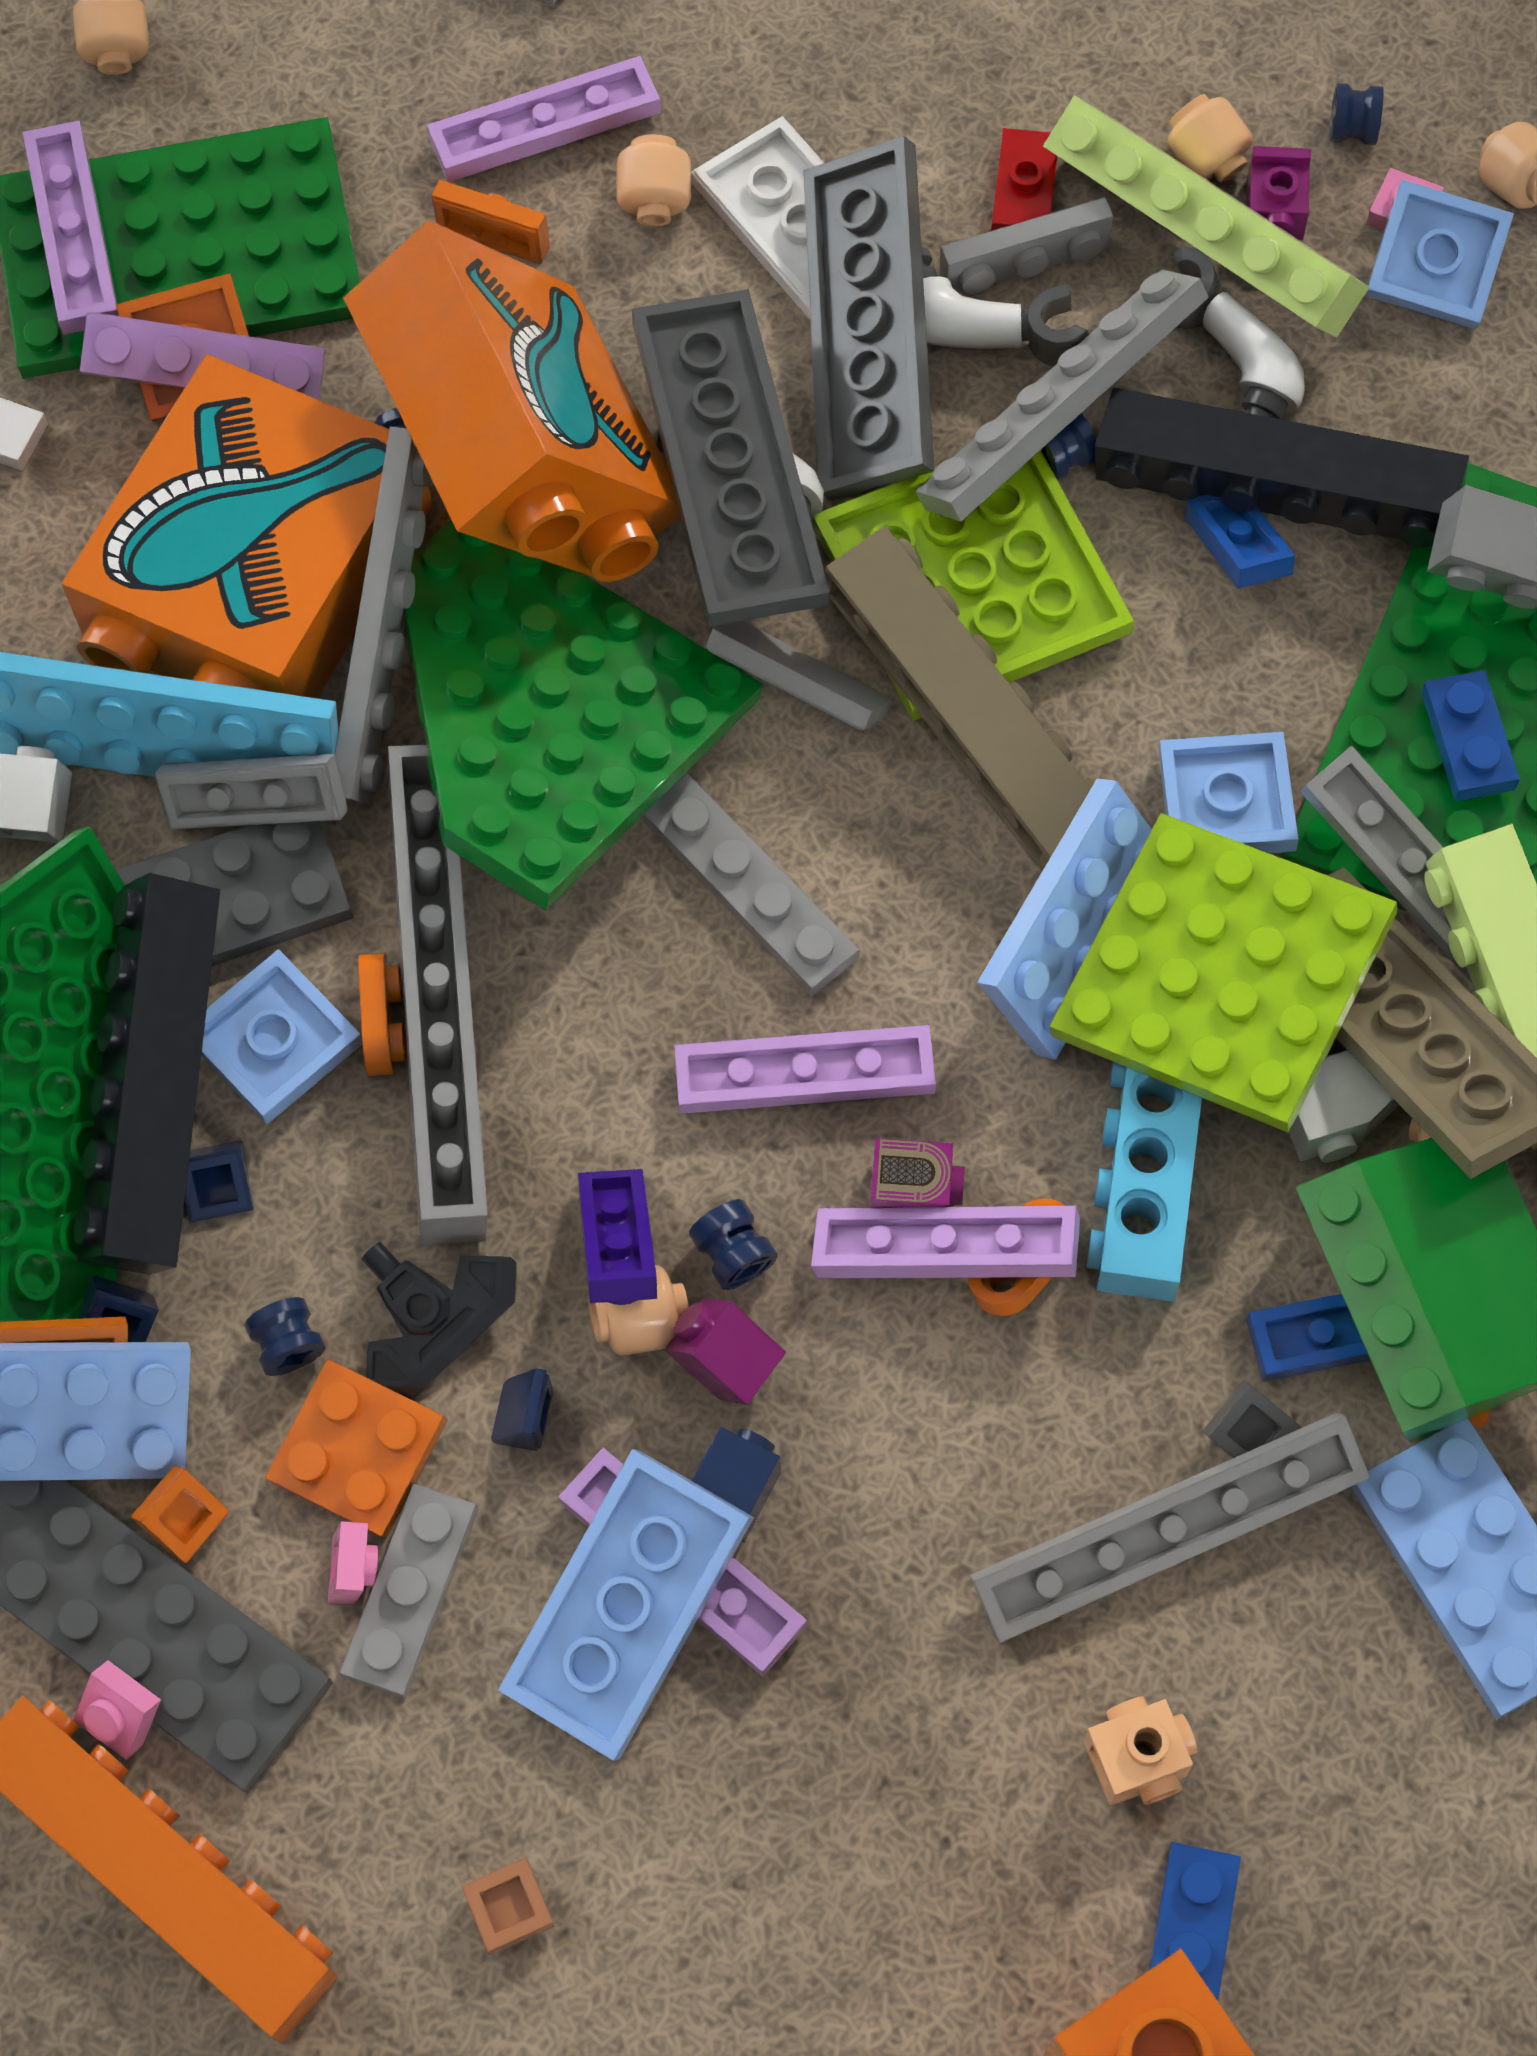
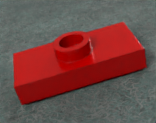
[991,128,1057,231]

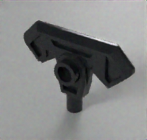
[361,1242,517,1400]

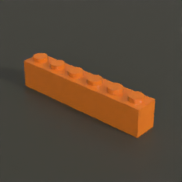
[0,1695,338,2044]

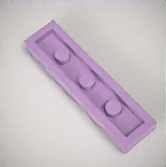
[427,56,661,182]
[23,121,119,335]
[80,311,326,400]
[674,1025,936,1114]
[811,1206,1080,1278]
[558,1447,807,1677]

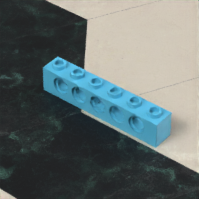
[1086,1062,1202,1302]

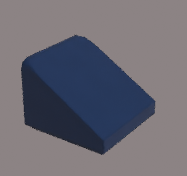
[185,1140,254,1223]
[79,1275,159,1342]
[491,1368,553,1451]

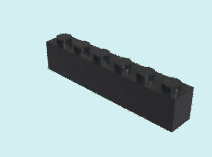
[1095,387,1469,547]
[73,872,221,1275]

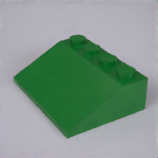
[1296,1138,1537,1442]

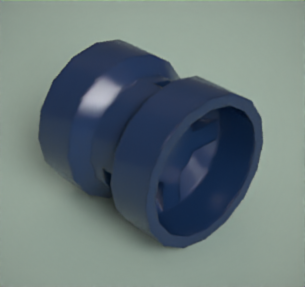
[689,1199,778,1290]

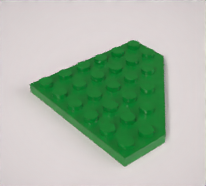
[403,520,763,911]
[0,826,125,1322]

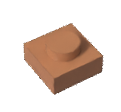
[461,1857,555,1955]

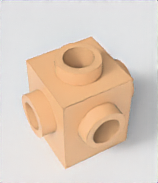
[1083,1696,1197,1806]

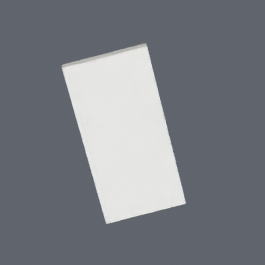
[691,116,824,321]

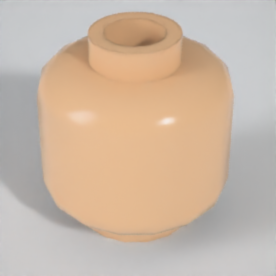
[73,0,149,75]
[1167,94,1253,184]
[1479,122,1537,209]
[616,134,691,226]
[589,1265,689,1355]

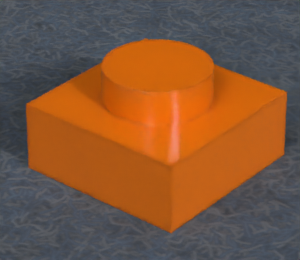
[130,1465,230,1563]

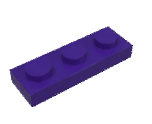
[578,1169,657,1305]

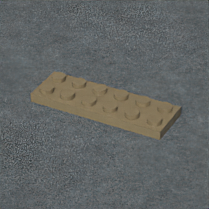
[1327,867,1537,1179]

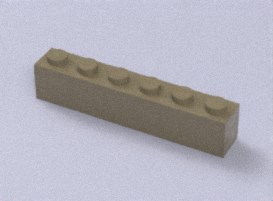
[825,525,1095,871]

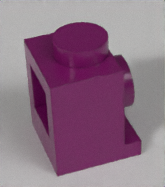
[1246,146,1311,240]

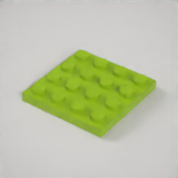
[812,450,1135,722]
[1049,813,1397,1133]

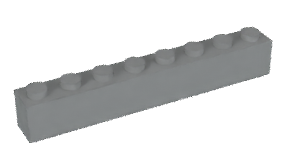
[388,745,488,1246]

